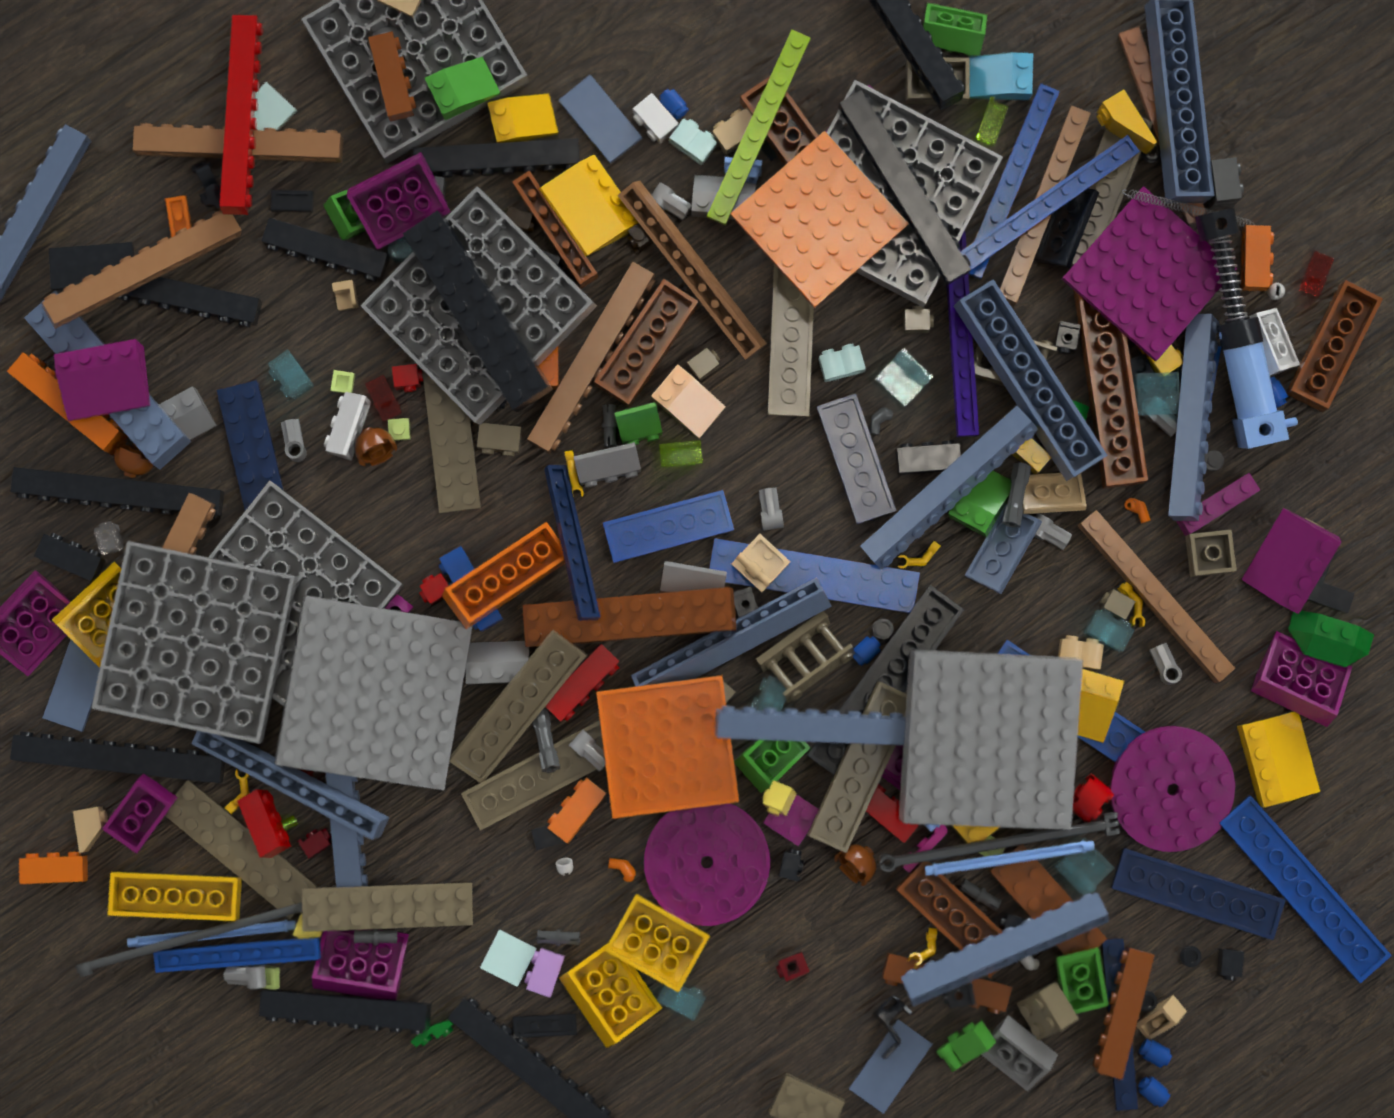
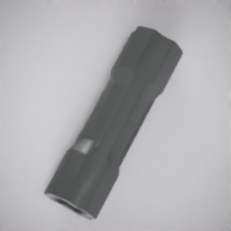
[1002,462,1031,528]
[532,708,560,773]

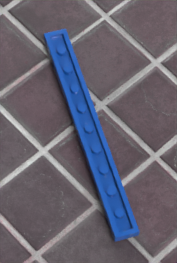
[968,84,1060,280]
[961,135,1140,271]

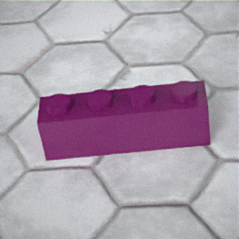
[1176,473,1260,536]

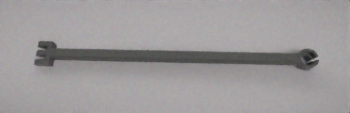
[878,812,1120,872]
[75,902,302,977]

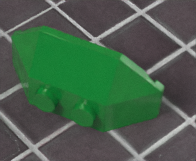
[1288,611,1374,667]

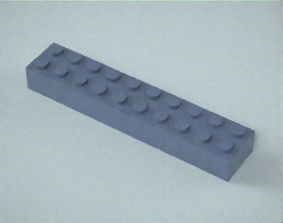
[1145,0,1215,203]
[953,279,1108,481]
[24,290,192,469]

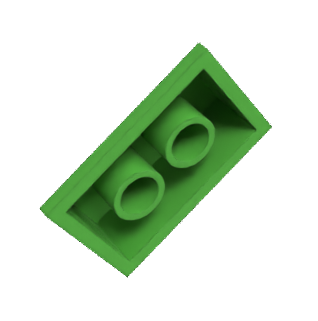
[922,3,987,56]

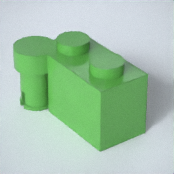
[936,1020,996,1072]

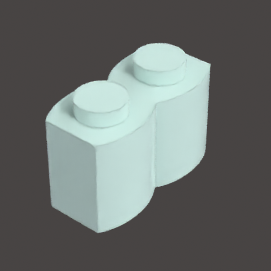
[669,118,717,165]
[818,344,866,382]

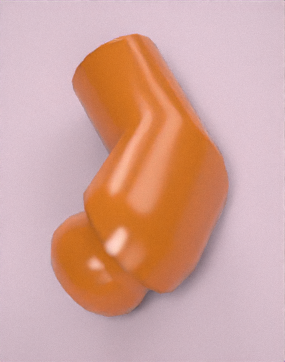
[1124,498,1151,524]
[608,858,636,882]

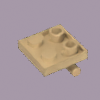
[731,534,790,593]

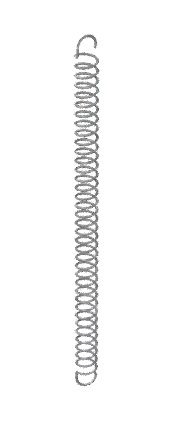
[1122,190,1255,227]

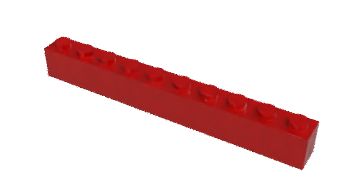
[220,15,263,215]

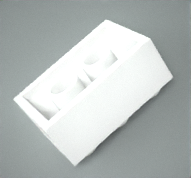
[1249,308,1300,377]
[324,392,371,461]

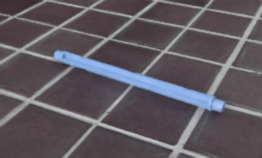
[925,841,1094,876]
[127,919,297,948]

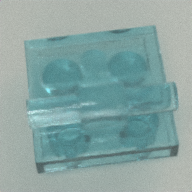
[875,349,933,408]
[1133,372,1179,415]
[1054,837,1114,896]

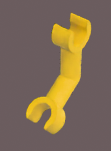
[565,450,584,497]
[897,541,941,569]
[1118,582,1145,627]
[225,769,249,814]
[908,928,937,969]

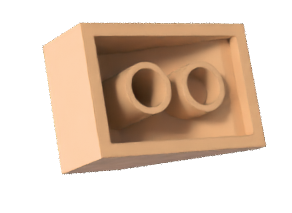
[651,364,726,439]

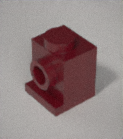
[297,828,332,858]
[776,951,810,982]

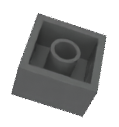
[1208,157,1244,210]

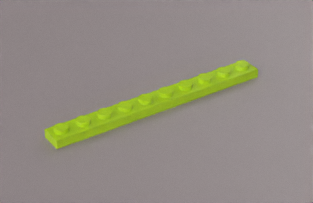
[707,30,811,226]

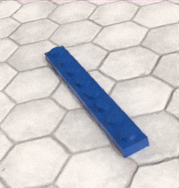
[153,937,321,973]

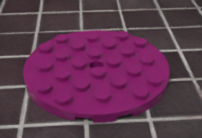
[1109,726,1235,852]
[644,803,770,926]

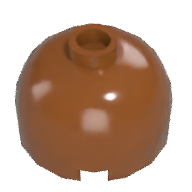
[354,427,397,466]
[114,441,154,478]
[835,844,876,886]

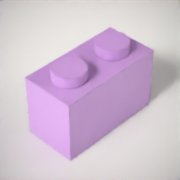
[524,947,565,997]

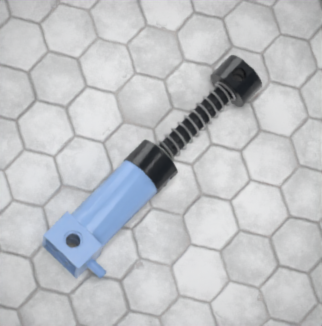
[1195,208,1298,449]

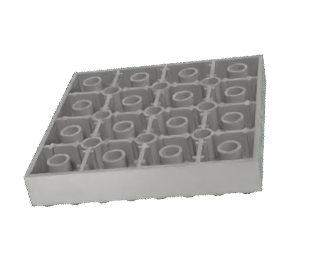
[301,0,529,164]
[826,80,1003,308]
[361,186,597,425]
[208,481,404,706]
[92,541,298,743]
[274,595,473,790]
[899,650,1083,830]

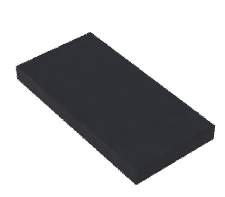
[1034,188,1099,268]
[49,242,134,291]

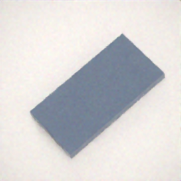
[559,75,642,164]
[965,504,1042,594]
[43,639,100,732]
[849,1019,932,1114]

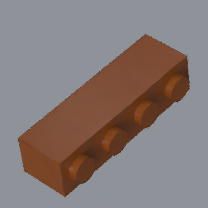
[368,31,416,122]

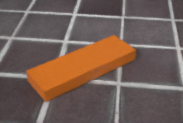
[165,195,192,238]

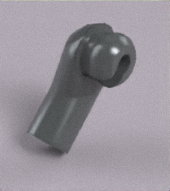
[869,408,893,435]

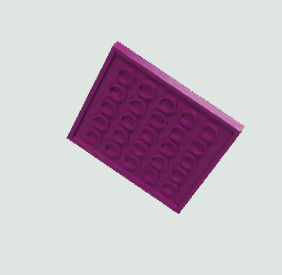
[1062,186,1237,362]

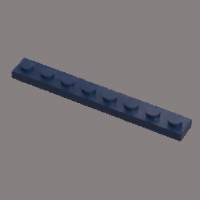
[544,465,600,621]
[1101,938,1138,1111]

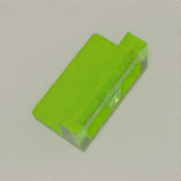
[975,96,1008,146]
[659,440,703,468]

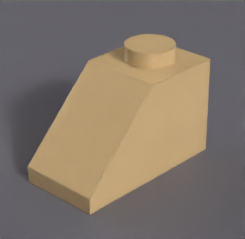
[73,806,108,853]
[1136,995,1187,1040]

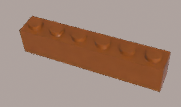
[512,171,598,289]
[1093,947,1155,1079]
[881,953,1012,1014]

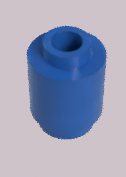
[659,89,689,120]
[1270,376,1289,408]
[853,636,881,667]
[1138,1039,1172,1068]
[1138,1076,1170,1107]

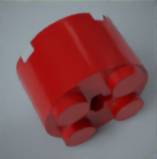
[1072,773,1114,822]

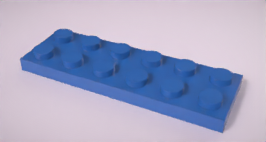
[603,490,734,563]

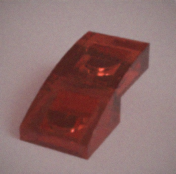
[1299,251,1334,297]
[365,374,402,421]

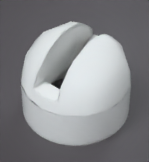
[1267,283,1285,300]
[556,858,573,876]

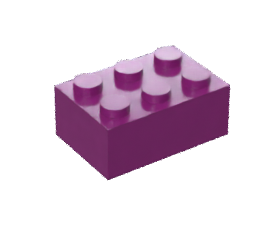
[102,773,178,853]

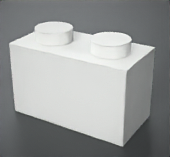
[633,93,679,144]

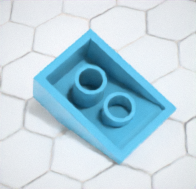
[969,53,1033,100]

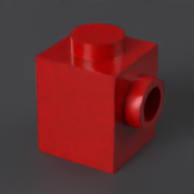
[392,364,424,392]
[419,573,450,605]

